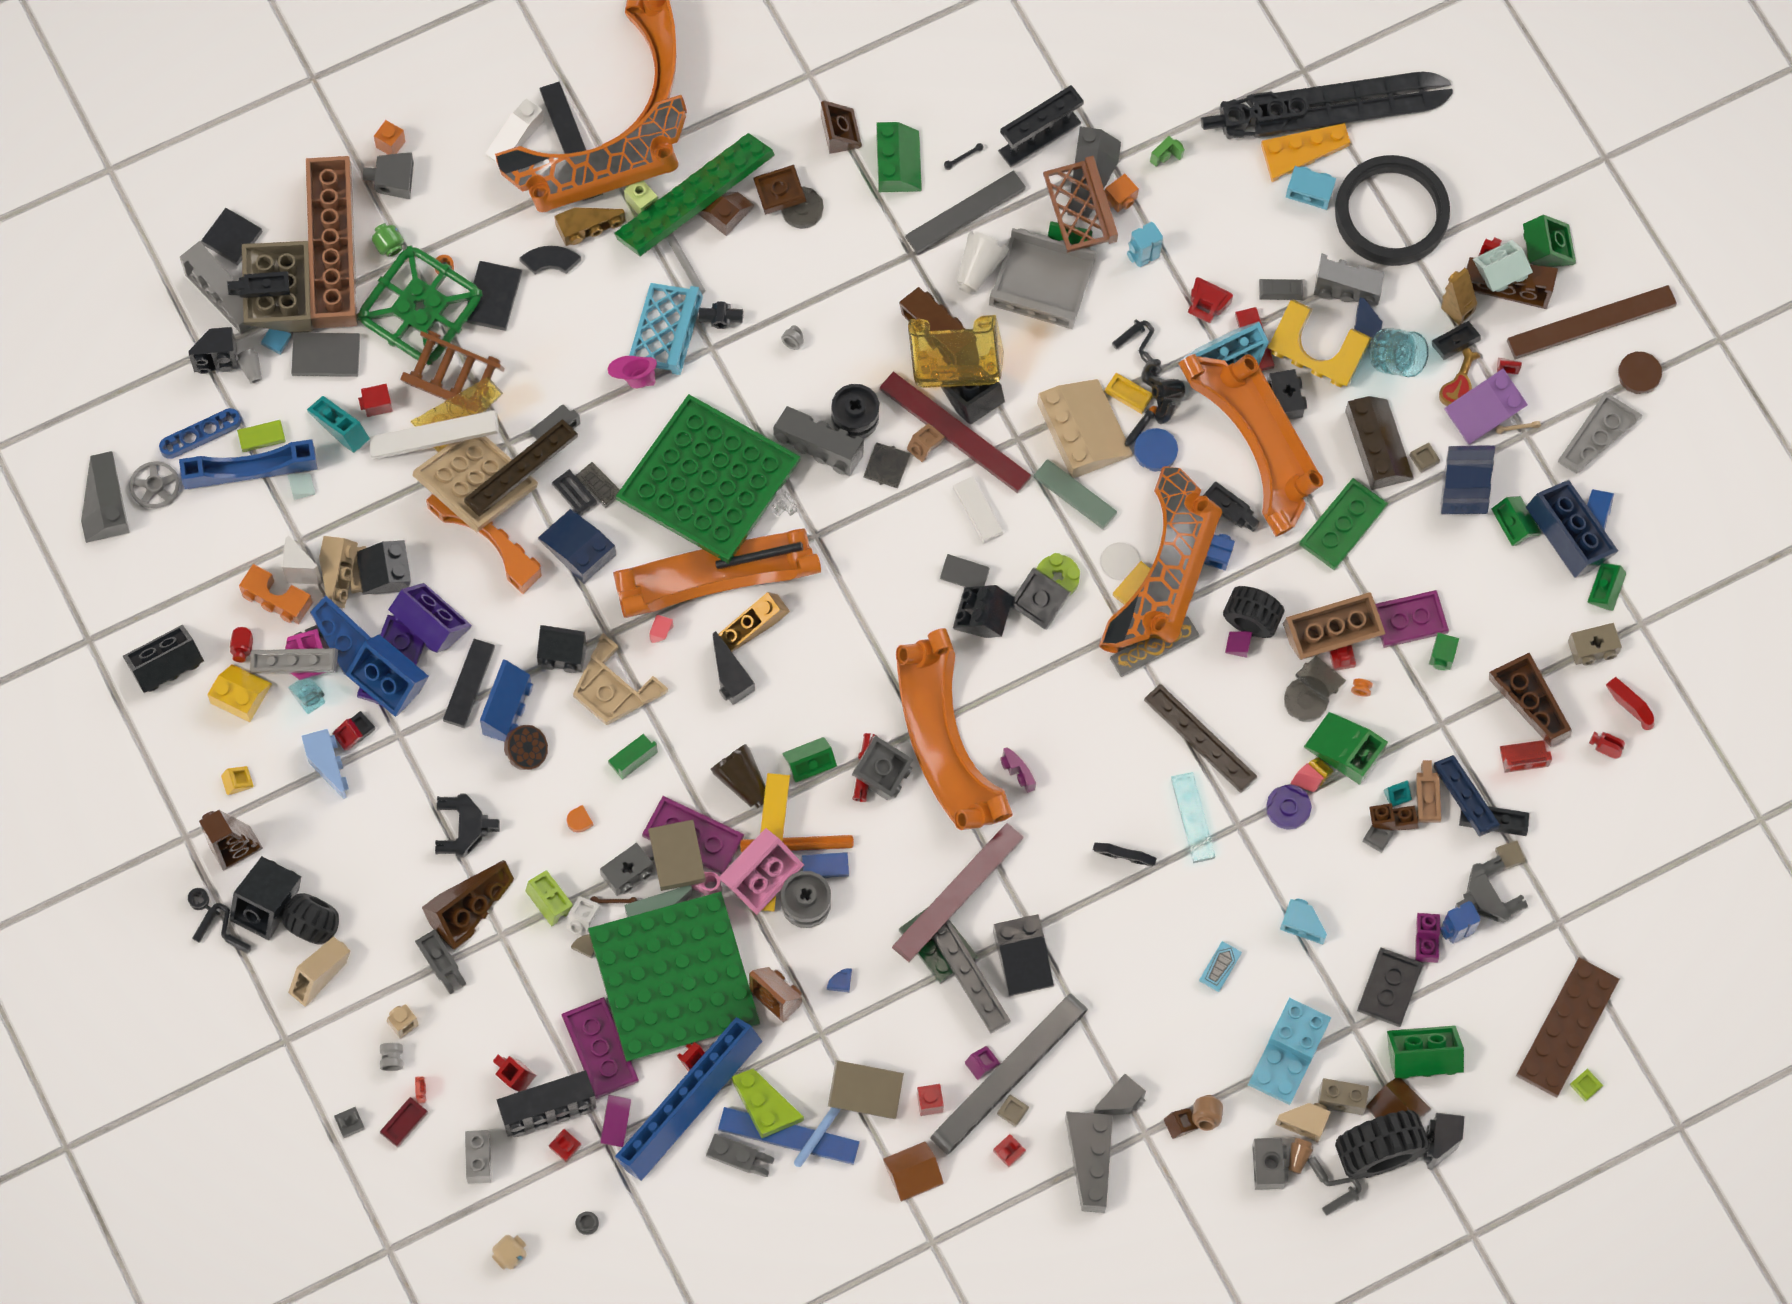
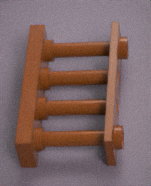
[400,330,505,414]

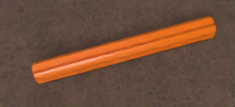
[740,835,854,852]

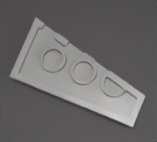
[1558,392,1643,474]

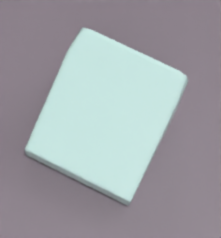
[287,473,316,500]

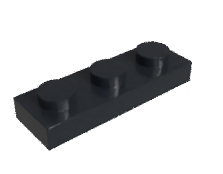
[1459,806,1530,836]

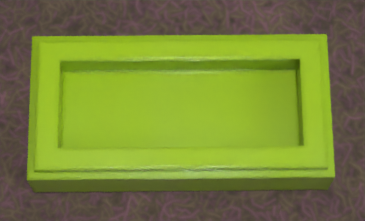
[237,420,286,453]

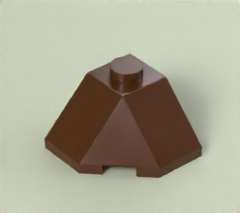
[698,192,755,236]

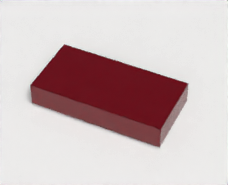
[380,1097,428,1148]

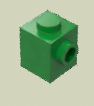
[1429,633,1460,670]

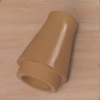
[1288,1138,1313,1174]

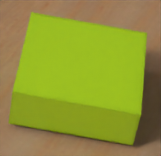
[1570,1068,1604,1102]

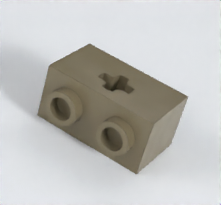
[1568,622,1622,666]
[1317,1078,1369,1115]

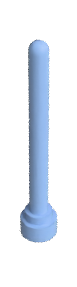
[794,1107,841,1167]

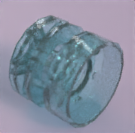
[1369,328,1429,378]

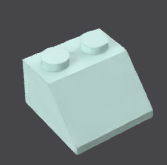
[1473,240,1533,292]

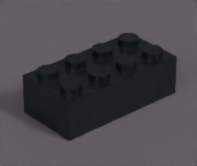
[496,1070,597,1138]

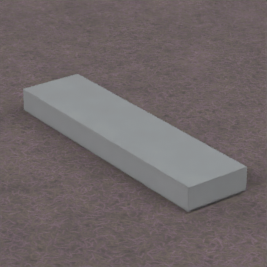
[250,648,338,674]

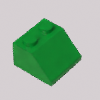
[1523,214,1576,267]

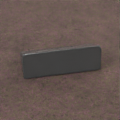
[940,554,990,587]

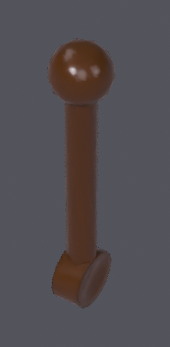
[590,896,638,904]

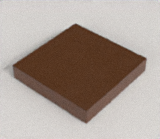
[753,164,806,215]

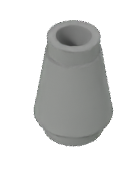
[237,349,263,384]

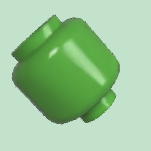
[372,223,404,257]

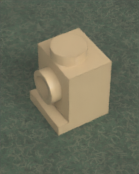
[386,1004,419,1039]

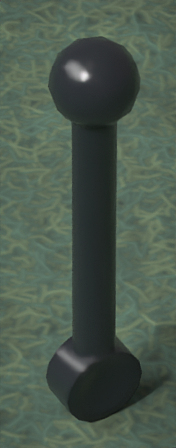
[944,143,984,170]

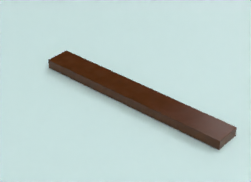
[1506,285,1677,359]

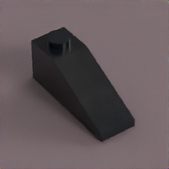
[712,631,755,705]

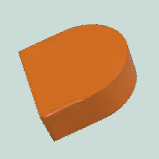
[566,805,594,833]

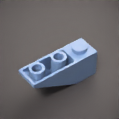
[301,729,349,799]

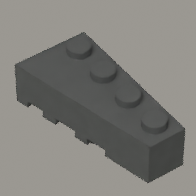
[773,406,864,476]
[1065,1111,1113,1213]

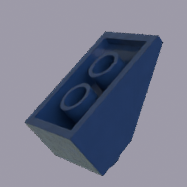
[538,509,616,584]

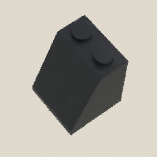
[229,856,302,941]

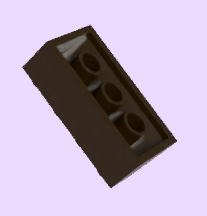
[1345,396,1414,490]

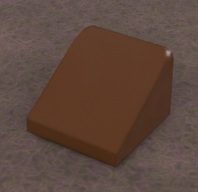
[1164,1108,1199,1139]

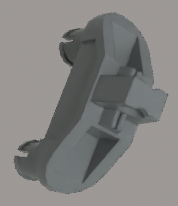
[1455,855,1528,923]

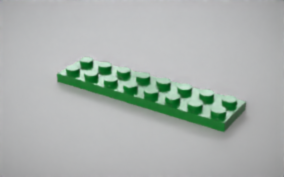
[614,132,775,257]

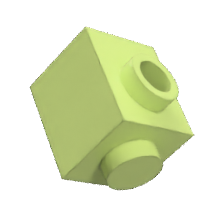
[624,180,658,214]

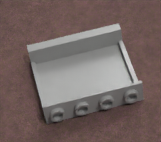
[989,228,1096,330]

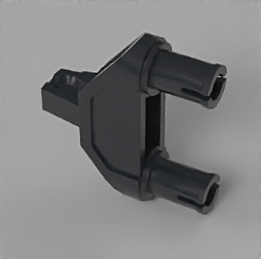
[435,793,500,858]

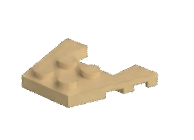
[573,633,668,725]

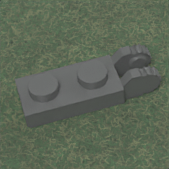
[415,929,467,994]
[706,1134,775,1177]

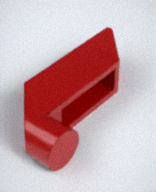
[1606,676,1655,730]

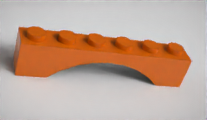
[426,494,542,594]

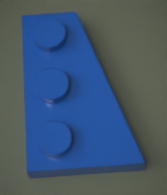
[310,595,371,675]

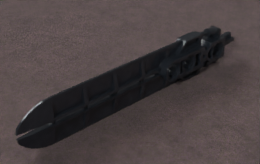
[1201,71,1453,140]

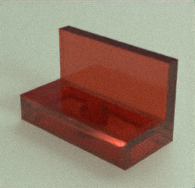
[1499,740,1552,773]

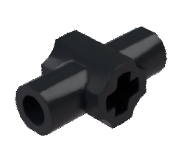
[698,301,744,329]

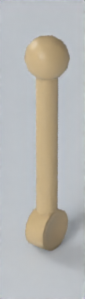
[1495,421,1541,434]

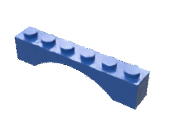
[179,439,318,490]

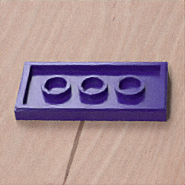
[357,615,426,705]

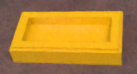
[1104,373,1153,414]

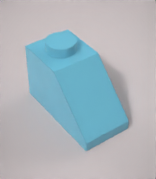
[1280,898,1327,945]

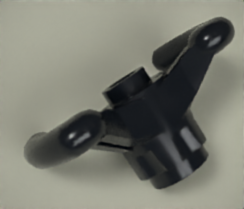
[1141,359,1185,425]

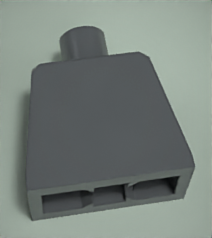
[363,152,414,199]

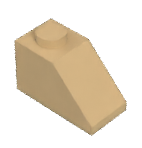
[1275,1103,1331,1142]

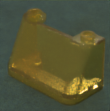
[908,315,1004,388]

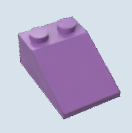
[1444,369,1528,445]

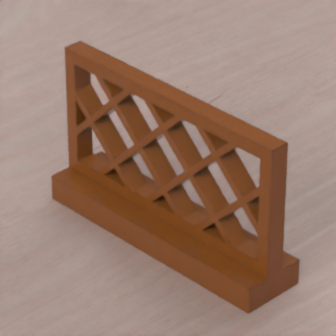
[1043,156,1118,253]

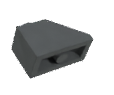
[1094,1074,1146,1115]

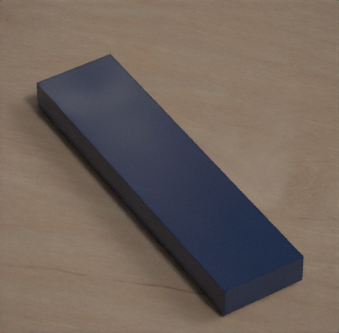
[1433,755,1500,837]

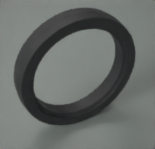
[1335,155,1450,266]

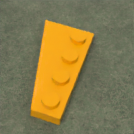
[1261,123,1350,182]

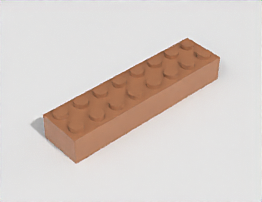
[306,156,357,329]

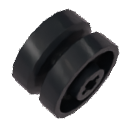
[831,384,880,439]

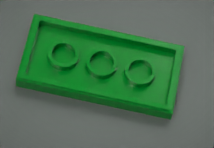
[1299,478,1389,571]

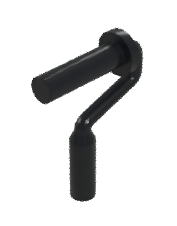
[1111,319,1162,375]
[192,903,252,954]

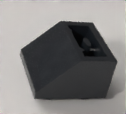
[188,327,238,374]
[953,585,1014,638]
[1424,1113,1465,1170]

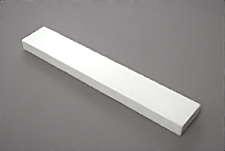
[369,410,499,459]

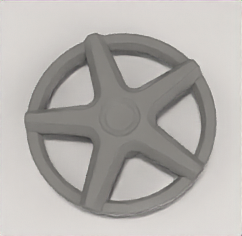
[129,461,180,508]

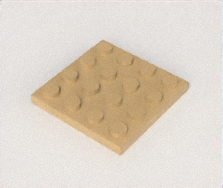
[412,436,538,533]

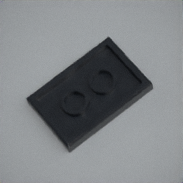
[465,261,522,331]
[1357,947,1424,1027]

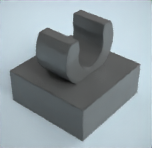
[334,1106,365,1139]

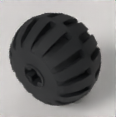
[282,893,339,945]

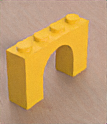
[1268,299,1372,388]

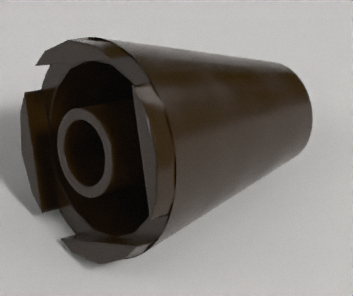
[710,744,766,809]

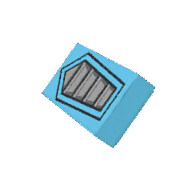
[1199,941,1242,992]

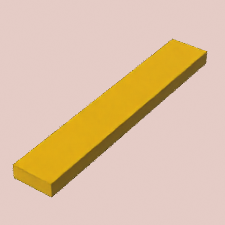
[760,773,790,912]

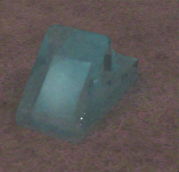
[288,678,325,714]

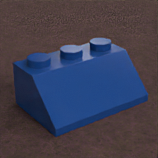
[345,634,429,717]
[480,659,534,742]

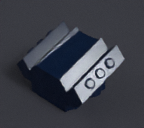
[1440,445,1495,514]

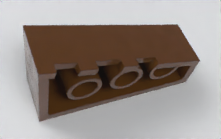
[899,287,981,373]

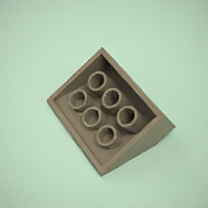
[242,241,313,332]

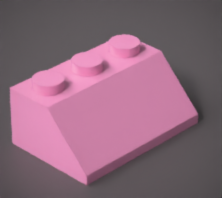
[719,828,804,915]

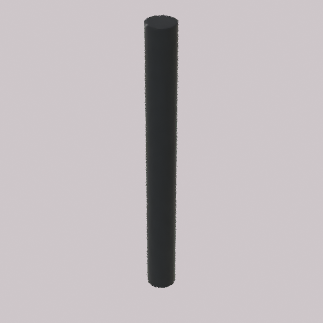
[715,542,803,569]

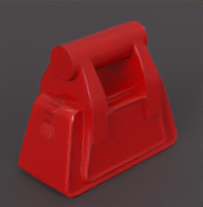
[1187,277,1233,324]

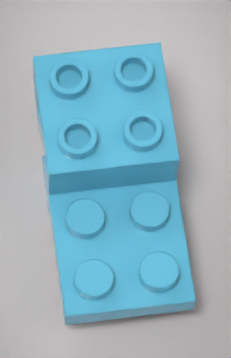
[1248,997,1332,1105]

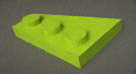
[732,1068,804,1138]

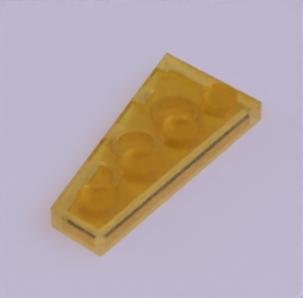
[410,377,504,452]

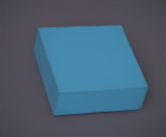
[261,329,292,355]

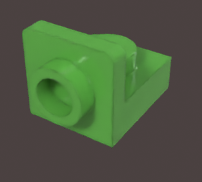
[1150,136,1185,167]

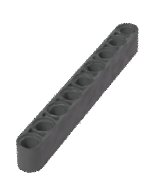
[930,993,1088,1155]

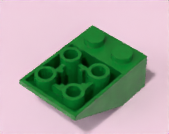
[1304,712,1388,785]

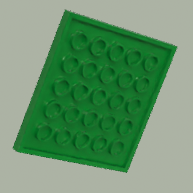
[616,394,801,564]
[588,891,760,1062]

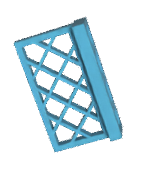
[629,283,703,375]

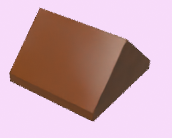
[882,1141,944,1202]

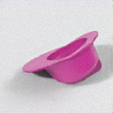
[607,356,657,389]

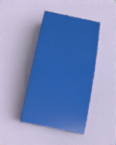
[1587,489,1614,530]

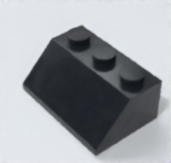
[122,624,205,693]

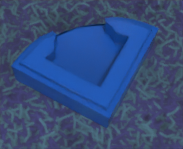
[827,968,852,993]

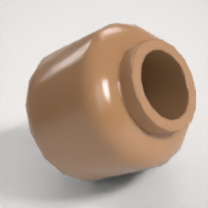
[1192,1095,1223,1131]

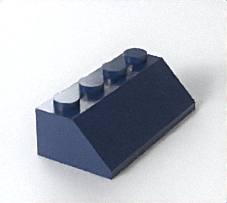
[1526,480,1619,578]

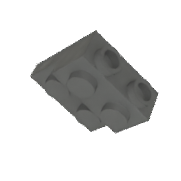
[851,735,914,800]

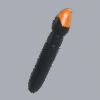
[1125,406,1157,447]

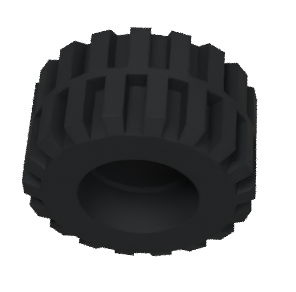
[1223,586,1285,638]

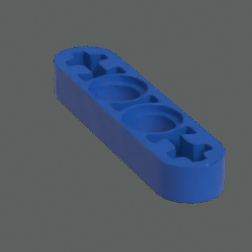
[159,408,241,459]

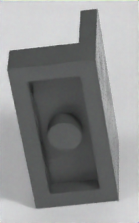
[530,404,581,440]

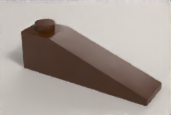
[421,860,514,950]

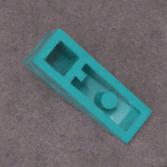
[307,396,370,453]

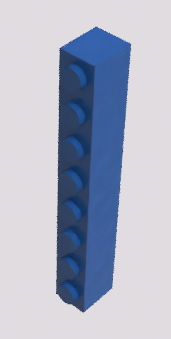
[615,1017,763,1181]

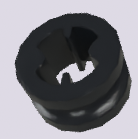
[187,888,209,911]

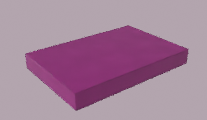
[1375,590,1449,648]

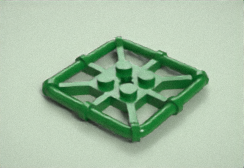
[357,245,483,366]

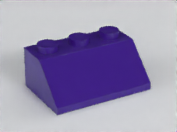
[388,583,472,653]

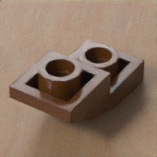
[1369,803,1419,830]

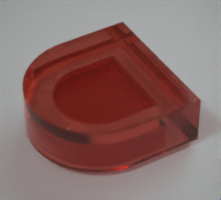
[415,1076,427,1103]

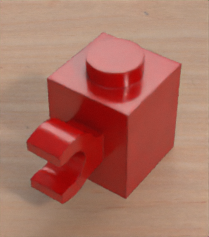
[493,1054,537,1092]

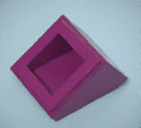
[1225,631,1252,658]
[965,1046,1001,1080]

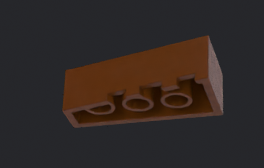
[1466,257,1558,309]
[1489,652,1572,747]
[199,810,263,871]

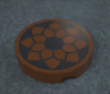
[504,725,548,770]

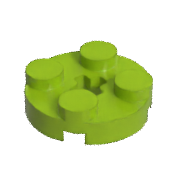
[1037,553,1080,596]

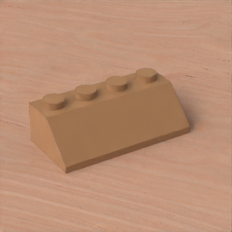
[1282,592,1385,660]

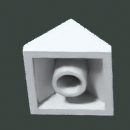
[282,535,322,585]

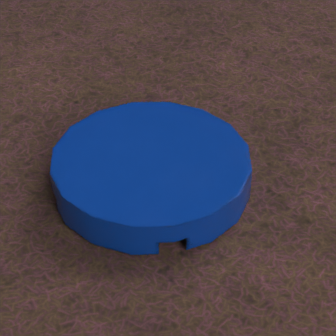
[1134,428,1178,472]

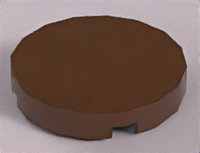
[1618,351,1662,394]

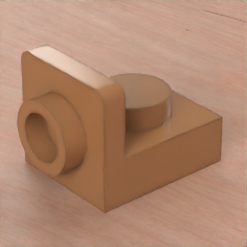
[907,423,945,462]

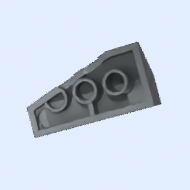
[1067,126,1121,218]
[81,451,130,543]

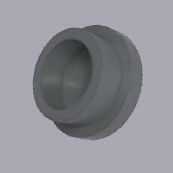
[575,1211,599,1235]

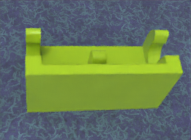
[525,870,573,927]

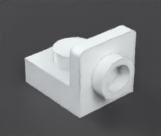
[566,896,600,936]

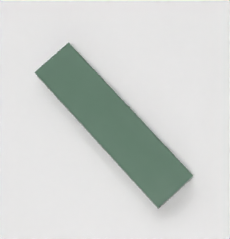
[1033,459,1117,530]

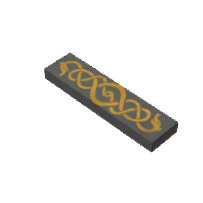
[1110,616,1199,677]

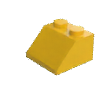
[207,664,272,722]

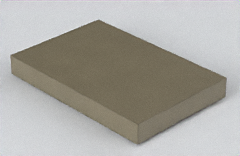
[648,820,706,891]
[827,1060,904,1119]

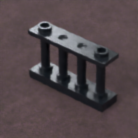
[998,85,1084,168]

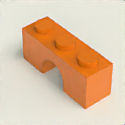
[239,564,313,625]

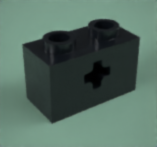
[1268,369,1307,420]

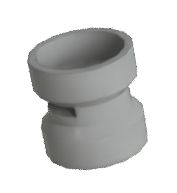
[380,1042,403,1071]

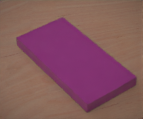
[642,796,744,875]
[561,997,639,1099]

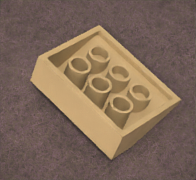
[1037,379,1133,478]

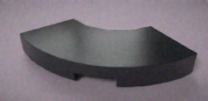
[519,246,581,275]
[1092,842,1157,866]

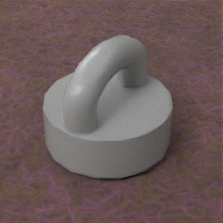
[781,325,804,350]

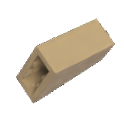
[288,936,351,1007]

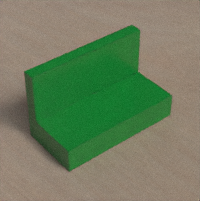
[1491,496,1542,546]
[608,733,658,780]
[782,737,837,783]

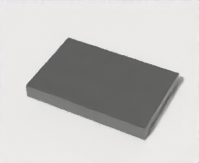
[291,332,360,377]

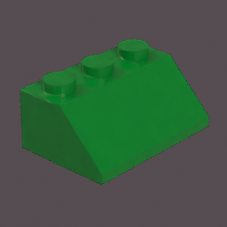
[876,122,922,193]
[1387,1025,1464,1079]

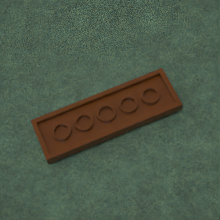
[1516,957,1620,1098]

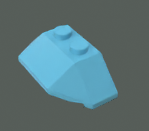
[1180,322,1269,366]

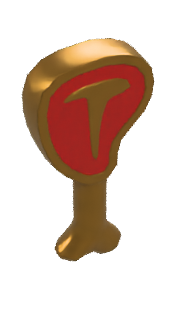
[1439,347,1480,406]

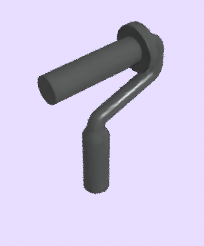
[1307,1156,1362,1216]

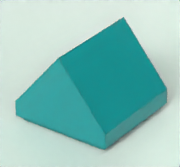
[1383,780,1412,807]

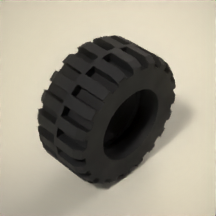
[1335,1110,1430,1180]

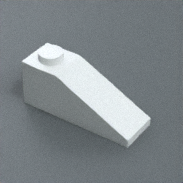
[486,98,544,163]

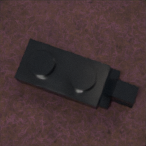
[227,271,290,298]
[1203,481,1260,532]

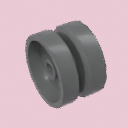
[781,871,831,928]

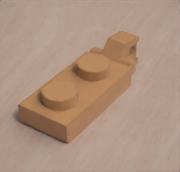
[1415,760,1441,823]

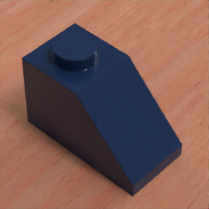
[1354,298,1386,350]

